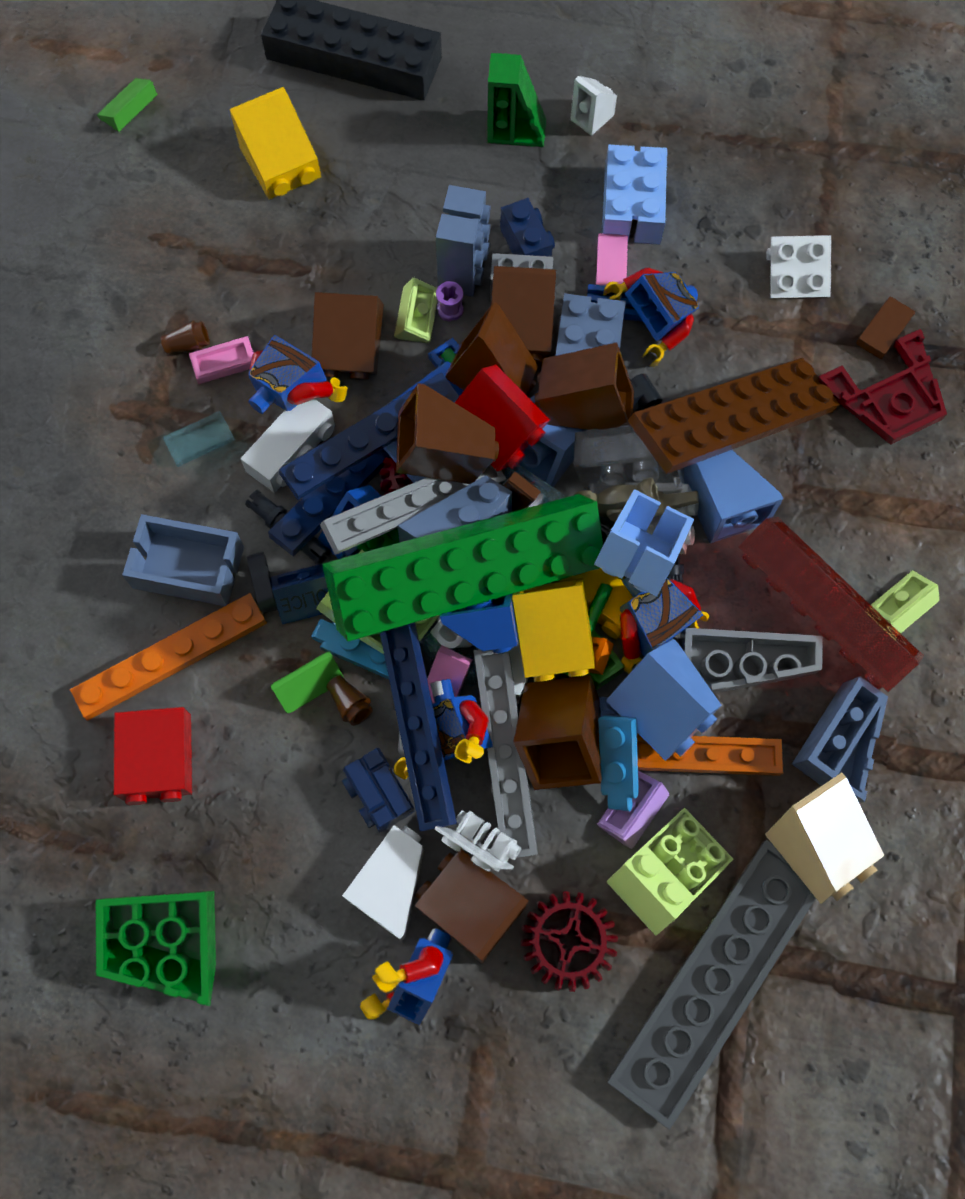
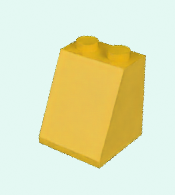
[229,87,321,200]
[512,578,595,682]

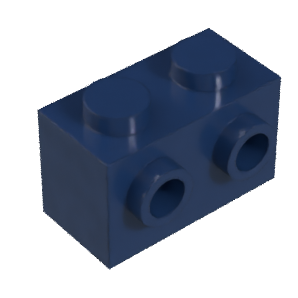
[500,198,555,257]

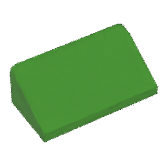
[97,78,157,132]
[270,651,343,713]

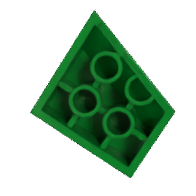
[96,891,216,1006]

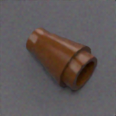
[161,320,210,354]
[326,675,373,726]

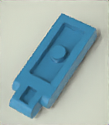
[311,619,389,679]
[599,716,639,811]

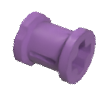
[436,281,463,321]

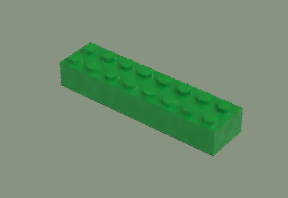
[322,494,603,642]

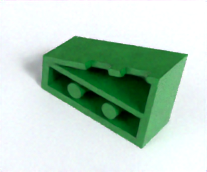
[487,53,546,147]

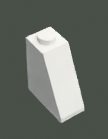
[342,825,424,941]

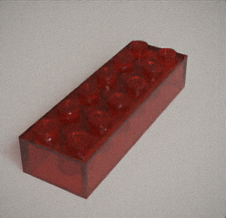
[739,517,924,692]

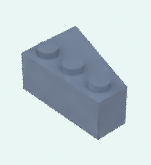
[398,475,512,542]
[792,676,888,803]

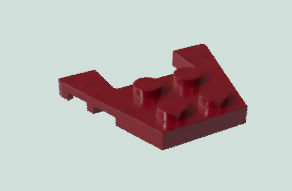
[818,329,947,445]

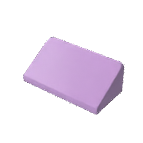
[597,771,669,849]

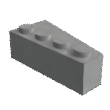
[680,628,823,693]

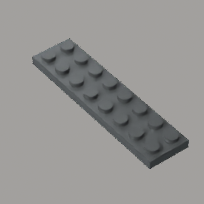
[606,840,816,1130]

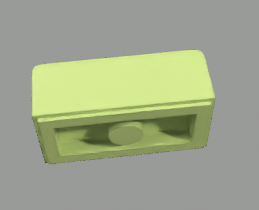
[394,277,437,343]
[866,570,940,638]

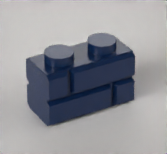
[342,748,415,833]

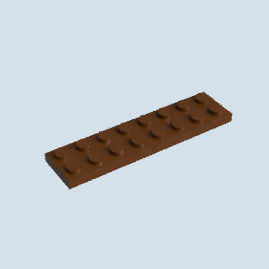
[628,358,840,474]

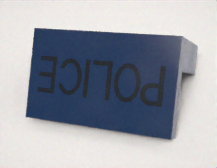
[271,564,328,625]

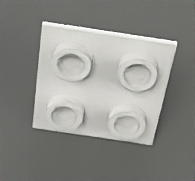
[766,235,831,298]
[434,810,521,872]

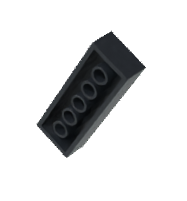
[261,0,442,101]

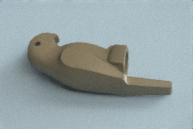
[574,478,699,522]

